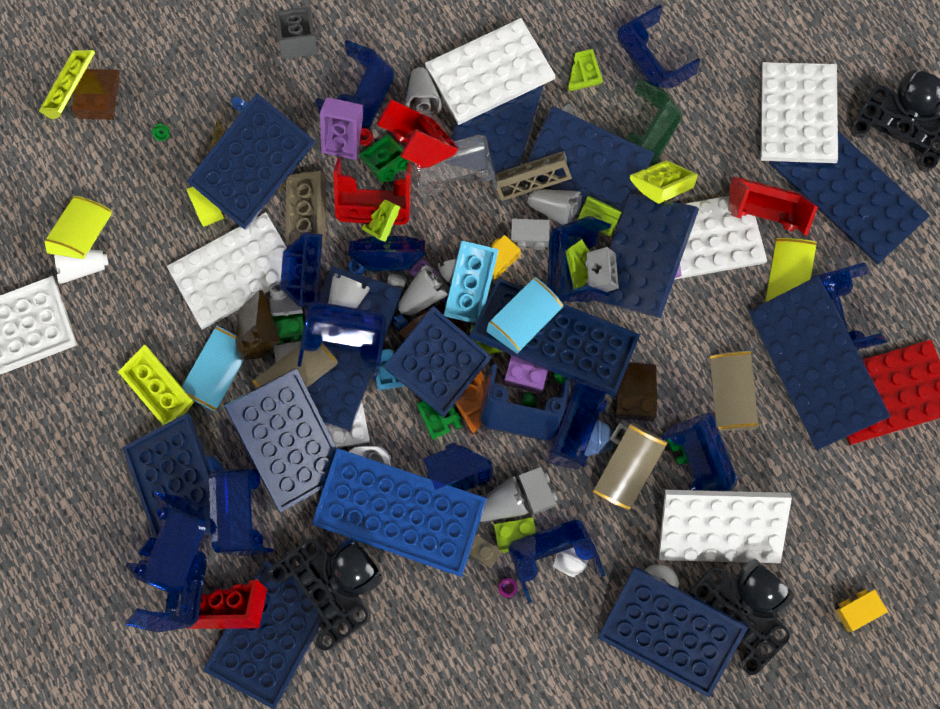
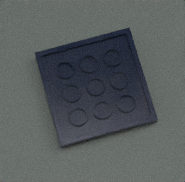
[383,306,492,417]

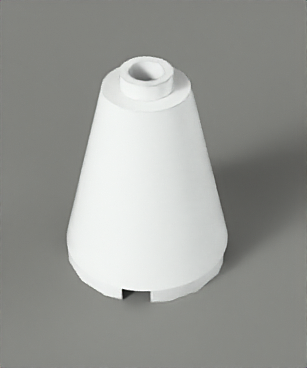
[54,249,108,284]

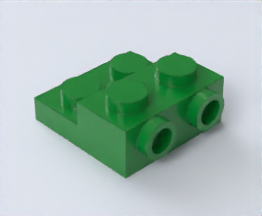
[359,134,409,183]
[269,307,306,346]

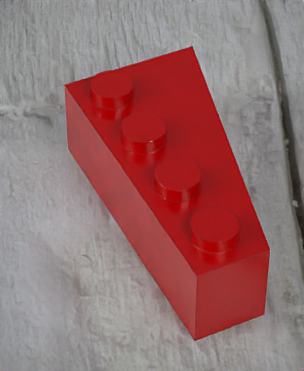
[174,579,267,629]

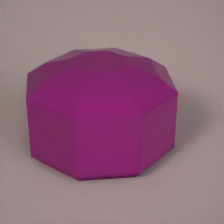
[498,578,518,598]

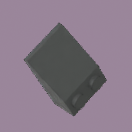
[275,7,318,59]

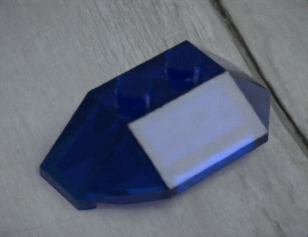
[280,233,323,308]
[348,236,426,271]

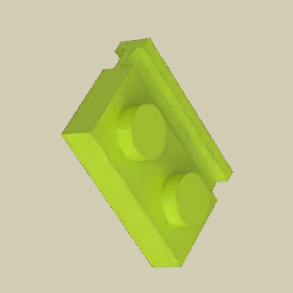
[577,196,623,237]
[494,518,539,553]

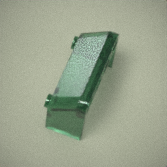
[625,78,682,167]

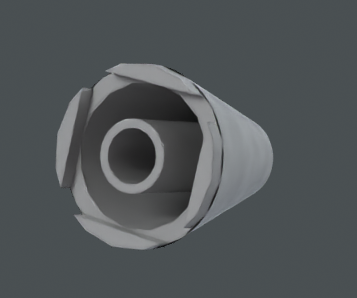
[405,67,442,117]
[528,189,582,228]
[398,265,450,316]
[325,273,370,329]
[480,477,529,522]

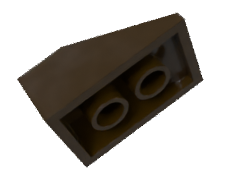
[235,290,281,360]
[615,363,657,421]

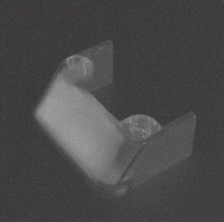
[415,135,498,207]

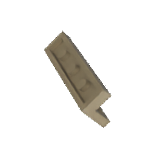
[494,151,572,201]

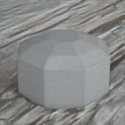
[387,274,407,289]

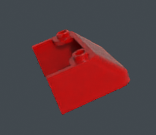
[376,99,459,169]
[333,158,412,225]
[728,176,818,235]

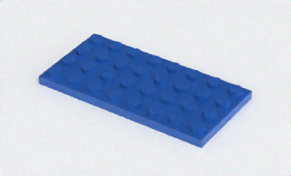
[311,448,488,577]

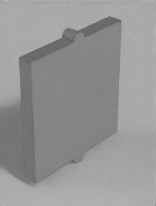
[270,290,303,316]

